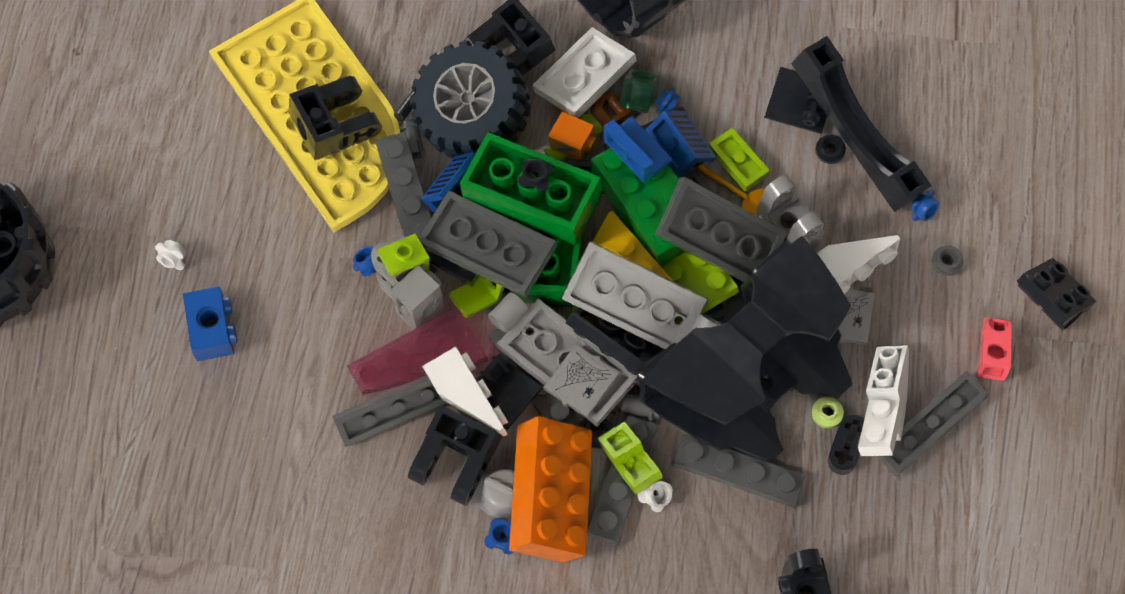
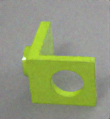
[377,233,429,277]
[449,276,505,319]

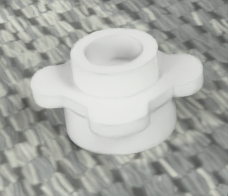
[155,240,186,270]
[638,480,673,512]

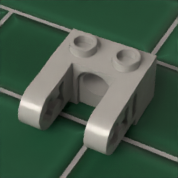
[755,175,825,248]
[371,242,444,334]

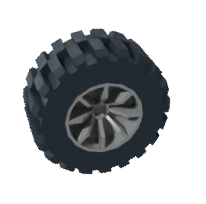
[410,41,531,159]

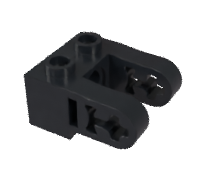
[464,0,555,76]
[289,76,382,161]
[408,405,502,506]
[778,548,831,594]

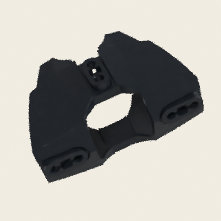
[635,236,853,463]

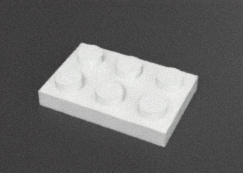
[532,27,637,118]

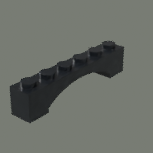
[791,36,932,212]

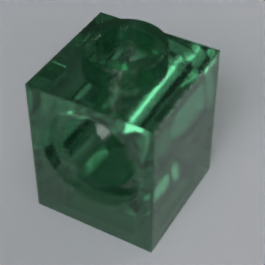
[619,69,660,114]

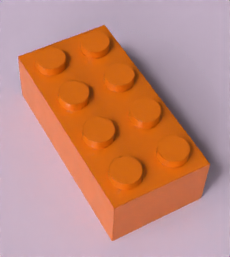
[509,416,592,563]

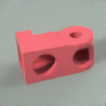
[976,317,1012,381]

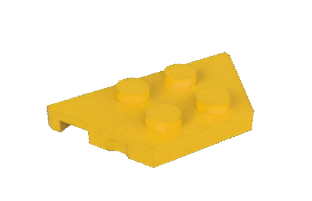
[593,211,673,281]

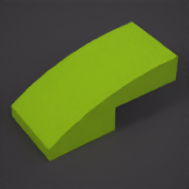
[598,422,663,495]

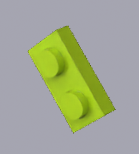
[708,127,770,192]

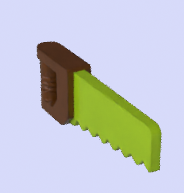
[544,91,634,160]

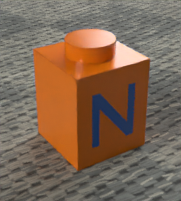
[548,112,598,161]

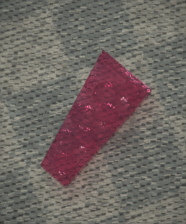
[347,307,488,395]

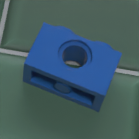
[183,286,237,362]

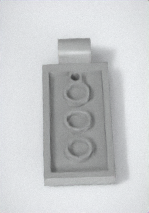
[562,241,721,349]
[488,292,637,427]

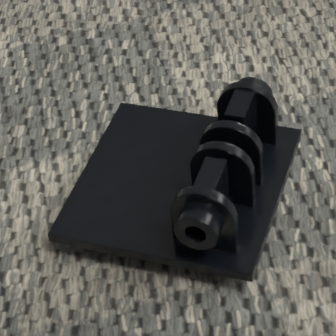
[764,67,827,134]
[475,353,542,437]

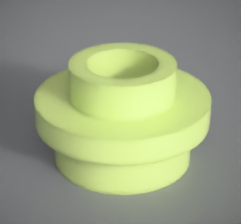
[811,397,844,428]

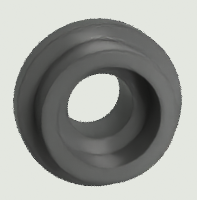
[932,245,964,276]

